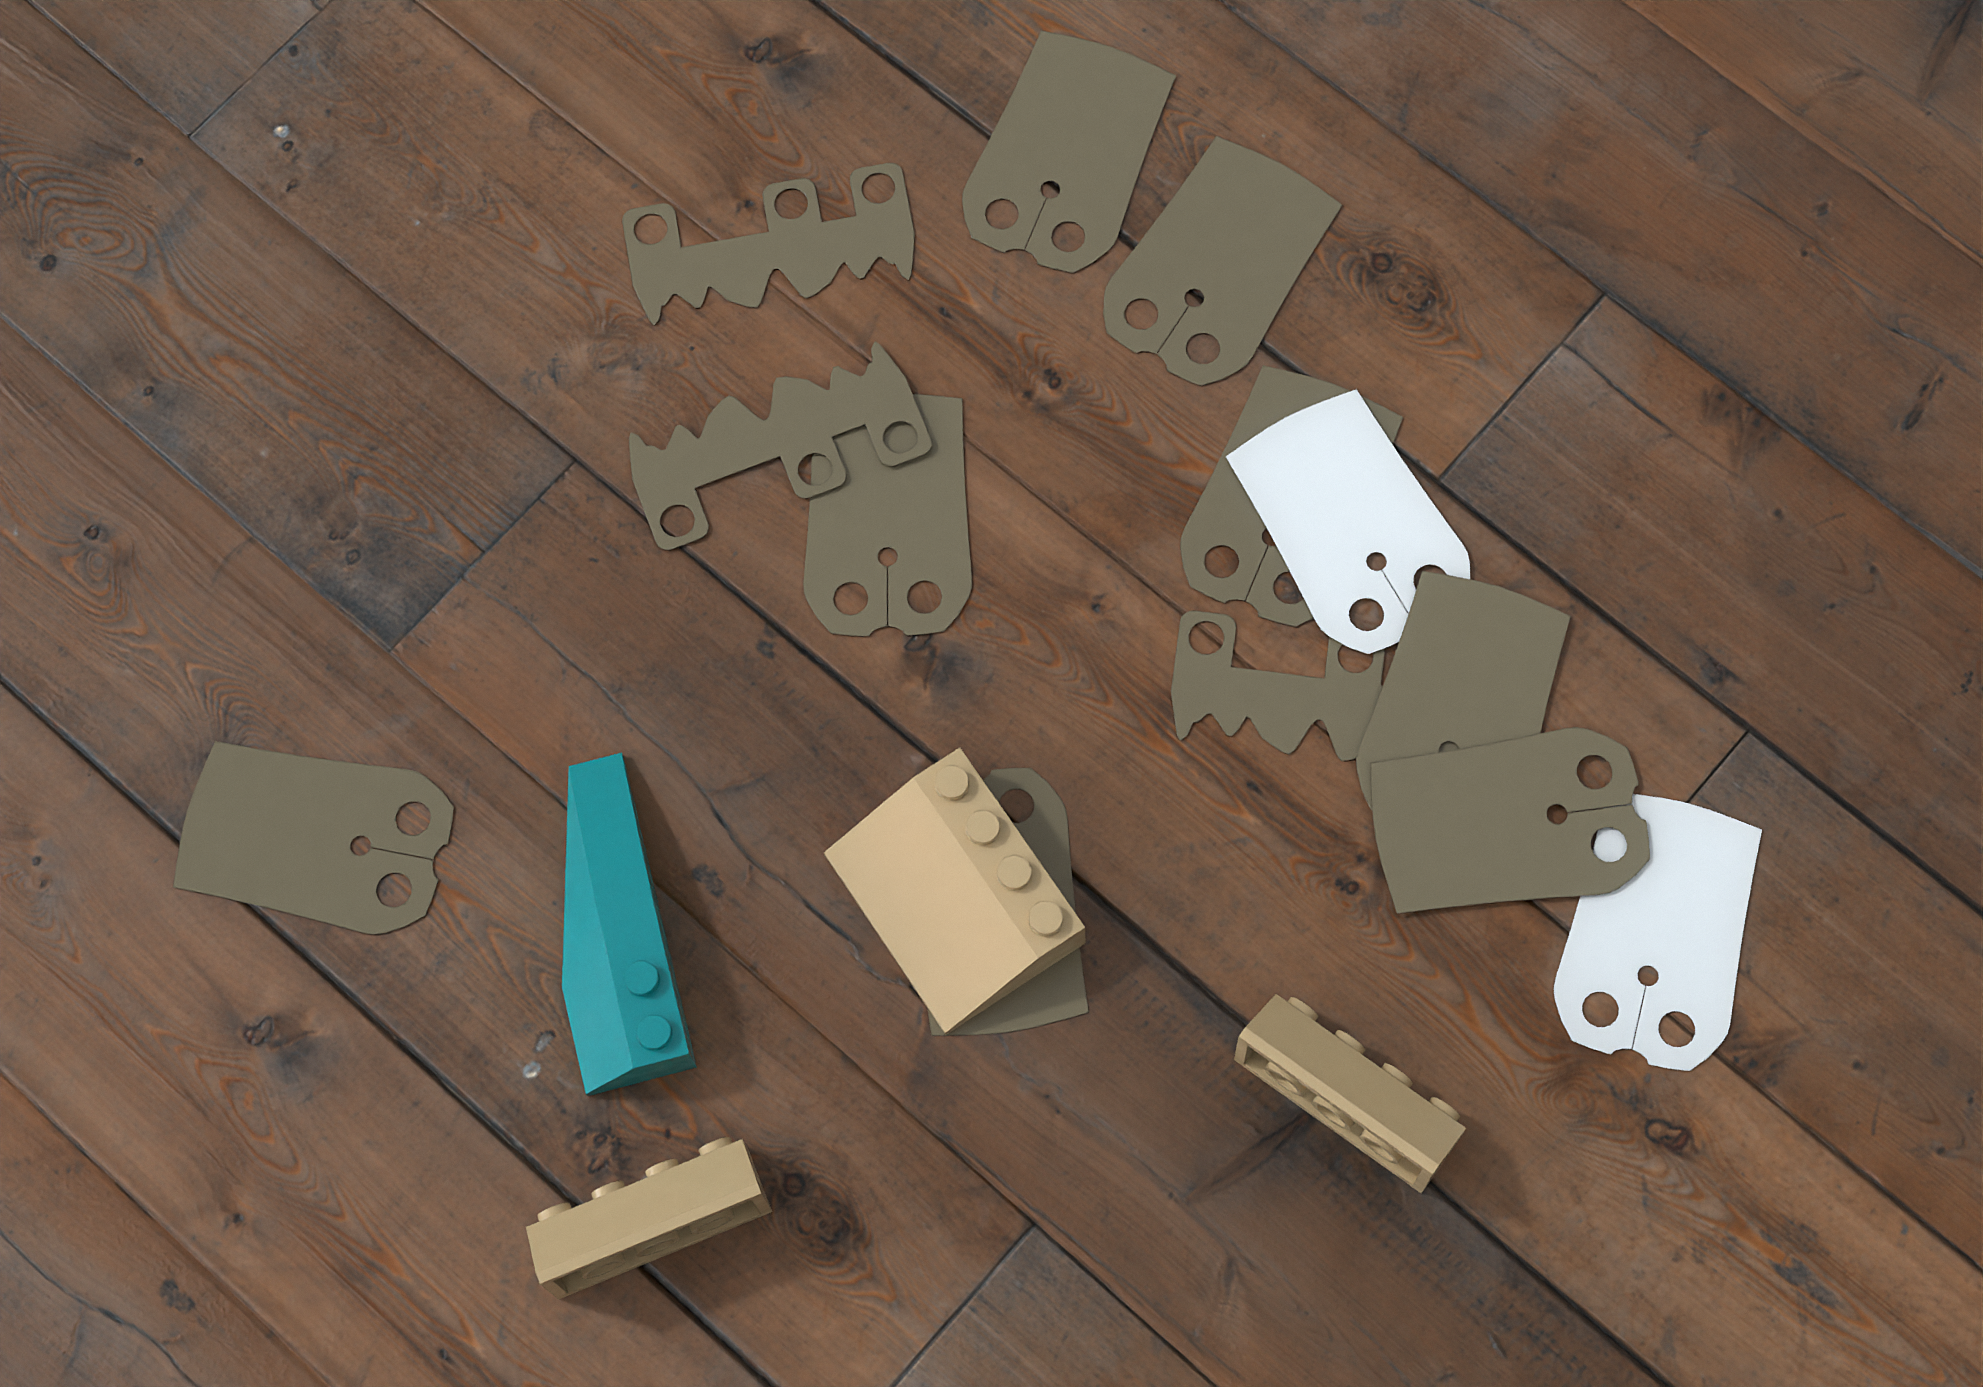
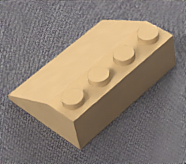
[824,747,1086,1035]

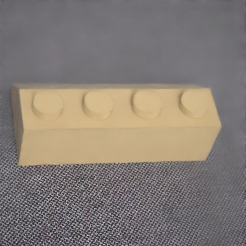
[1234,994,1466,1194]
[526,1137,772,1300]

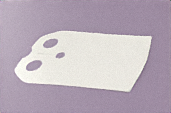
[1226,389,1470,654]
[1554,794,1762,1071]

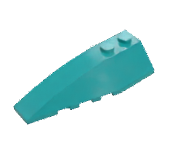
[562,752,697,1096]

